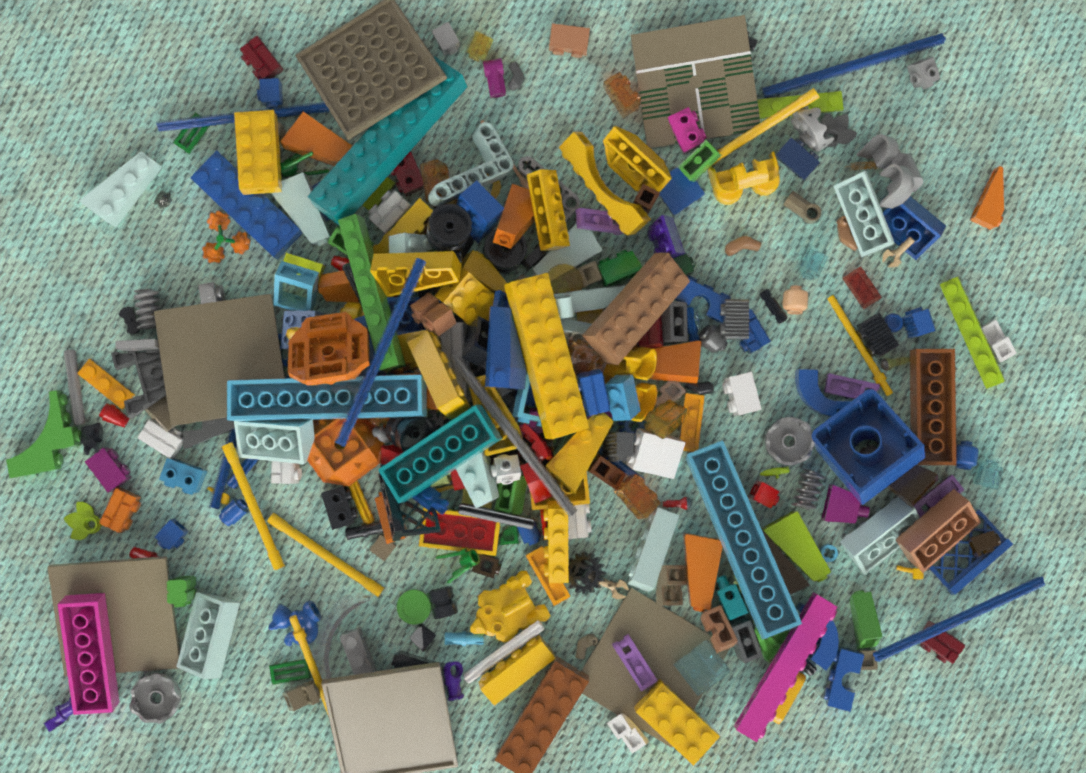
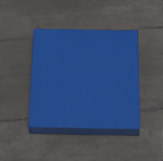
[659,167,705,216]

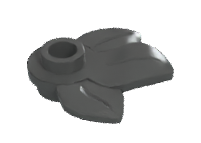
[821,113,857,147]

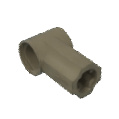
[783,191,821,224]

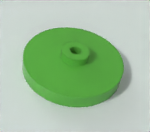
[397,589,432,625]

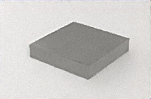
[115,339,159,352]

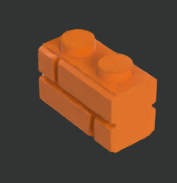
[99,487,141,533]

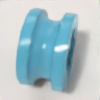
[819,544,838,562]

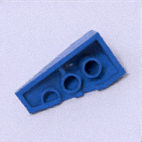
[485,306,526,389]

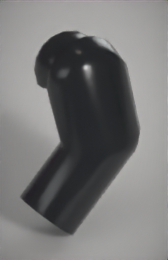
[685,381,714,395]

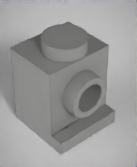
[198,282,225,304]

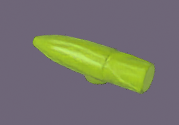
[760,466,790,479]

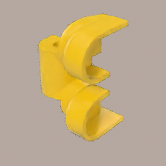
[708,151,780,205]
[601,347,657,422]

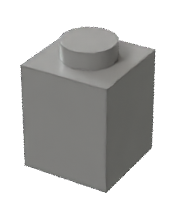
[432,22,461,56]

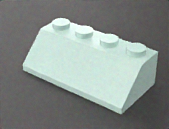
[834,171,894,257]
[234,419,315,464]
[840,497,920,575]
[176,592,240,679]

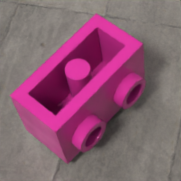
[668,107,707,155]

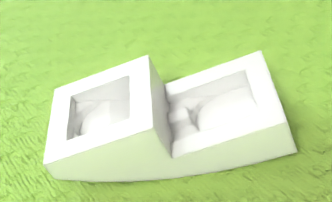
[982,320,1017,363]
[607,713,649,754]

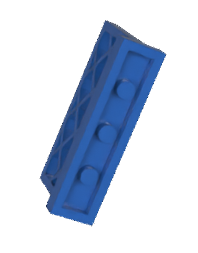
[929,509,1013,595]

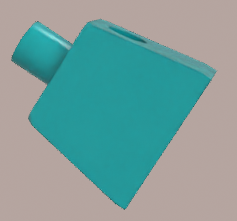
[716,575,748,621]

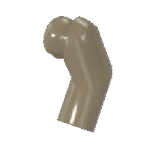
[575,634,598,659]

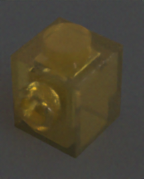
[466,30,494,62]

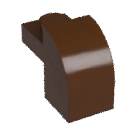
[633,184,660,214]
[588,454,627,490]

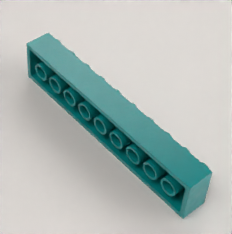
[307,56,468,225]

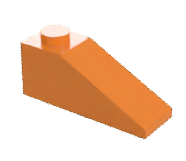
[970,166,1004,230]

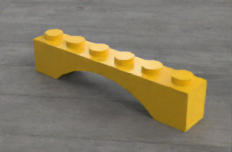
[559,132,651,236]

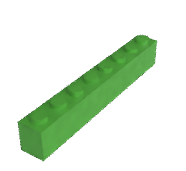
[338,214,406,372]

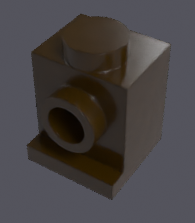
[967,530,1001,557]
[471,554,502,578]

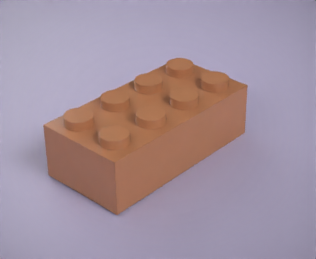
[896,489,981,573]

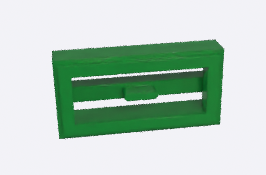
[173,112,210,154]
[269,659,311,685]

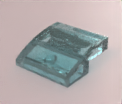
[674,640,731,696]

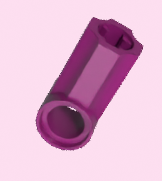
[483,58,506,98]

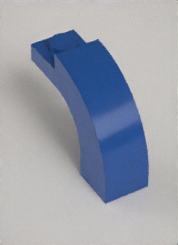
[795,369,851,417]
[795,602,839,671]

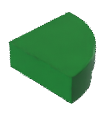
[499,525,519,545]

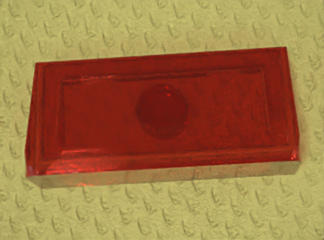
[842,266,882,309]

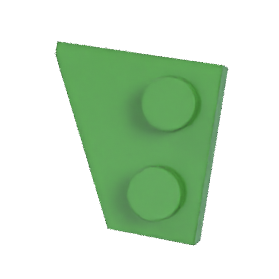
[754,627,789,664]

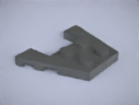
[111,349,166,419]
[183,417,235,449]

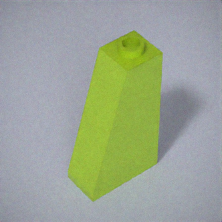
[761,510,831,582]

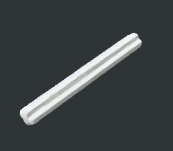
[463,621,544,683]

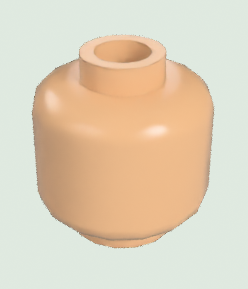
[783,285,808,315]

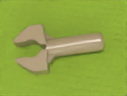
[882,237,915,267]
[594,575,629,599]

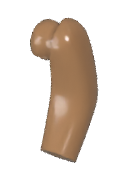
[837,216,858,251]
[725,236,762,256]

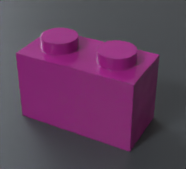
[85,447,132,492]

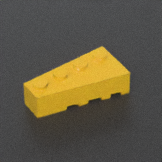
[373,198,433,254]

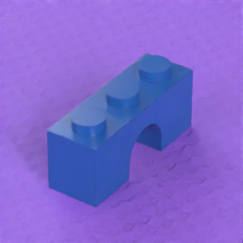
[674,275,731,323]
[823,646,864,712]

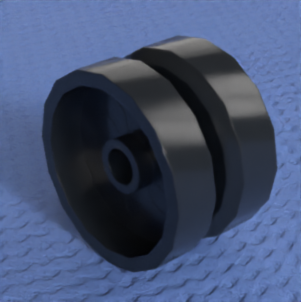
[426,204,472,252]
[483,229,527,274]
[386,416,436,452]

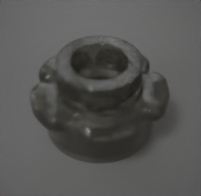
[154,190,172,209]

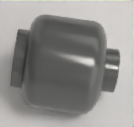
[699,325,728,353]

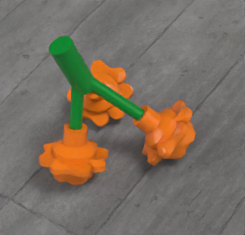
[202,210,251,263]

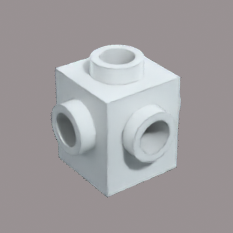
[490,454,521,484]

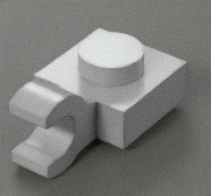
[655,381,686,410]

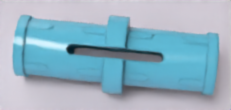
[445,631,484,646]

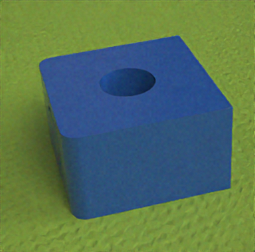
[812,389,925,505]

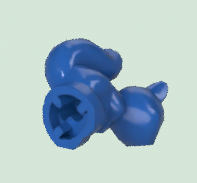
[268,601,321,646]

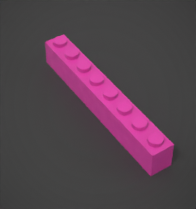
[734,592,837,742]

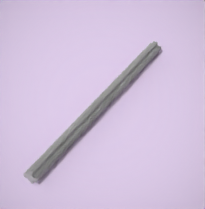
[448,352,577,517]

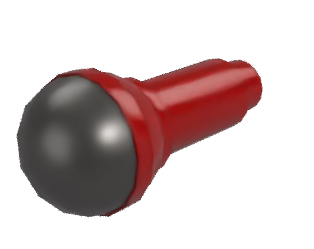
[663,497,692,510]

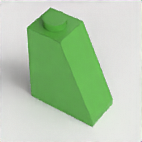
[849,590,883,650]

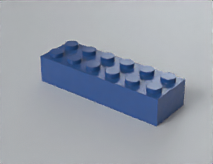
[190,150,303,260]

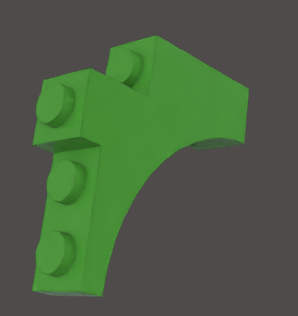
[6,390,81,478]

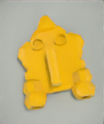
[470,570,551,643]

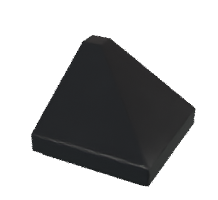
[410,623,436,652]

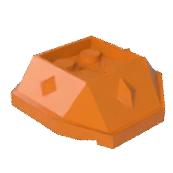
[288,312,370,386]
[307,418,385,486]

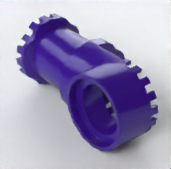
[443,661,464,701]
[43,697,73,732]

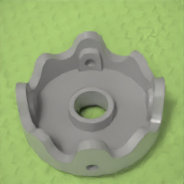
[791,105,834,152]
[765,417,814,465]
[129,673,181,724]

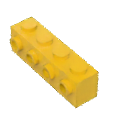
[527,169,570,251]
[544,501,569,583]
[478,634,556,706]

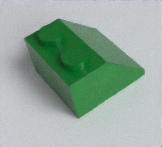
[598,250,642,287]

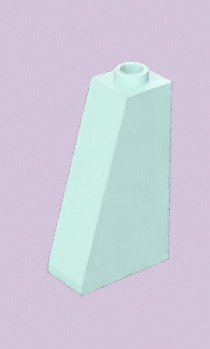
[271,172,332,247]
[532,223,603,282]

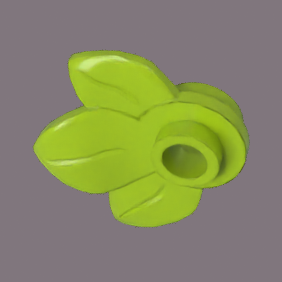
[64,502,102,540]

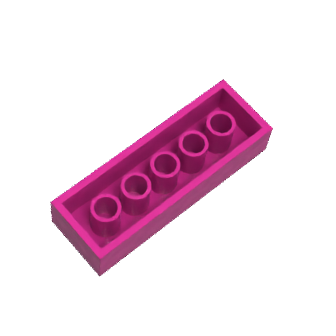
[57,593,120,715]

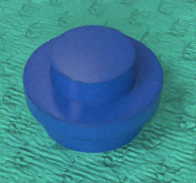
[884,313,903,333]

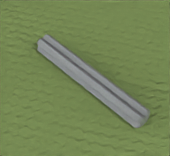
[64,349,85,425]

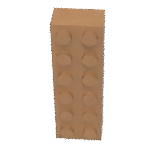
[582,253,690,365]

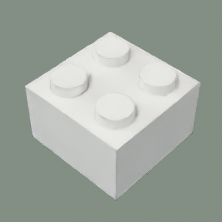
[722,372,762,416]

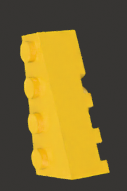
[370,251,462,297]
[407,331,471,420]
[546,413,614,494]

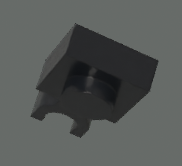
[81,422,103,455]

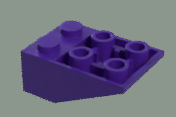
[647,215,686,259]

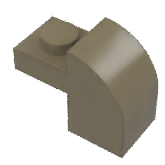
[282,680,321,711]

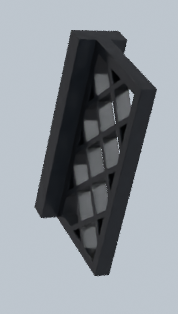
[378,464,441,541]

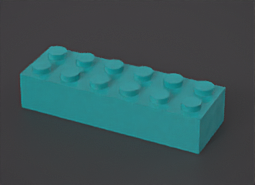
[378,405,502,504]

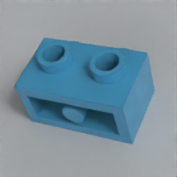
[605,375,641,421]
[159,458,207,495]

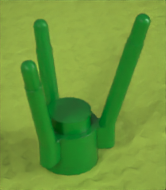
[280,151,329,178]
[436,548,480,583]

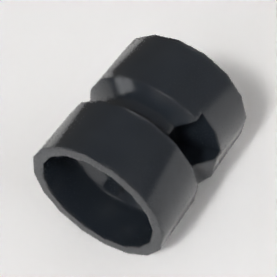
[427,586,458,619]

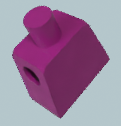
[821,484,870,523]

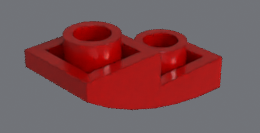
[520,423,553,461]

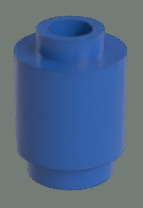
[219,498,248,526]
[517,516,541,546]

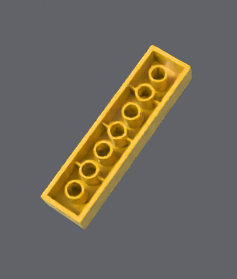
[504,273,589,439]

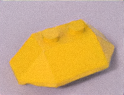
[603,126,672,192]

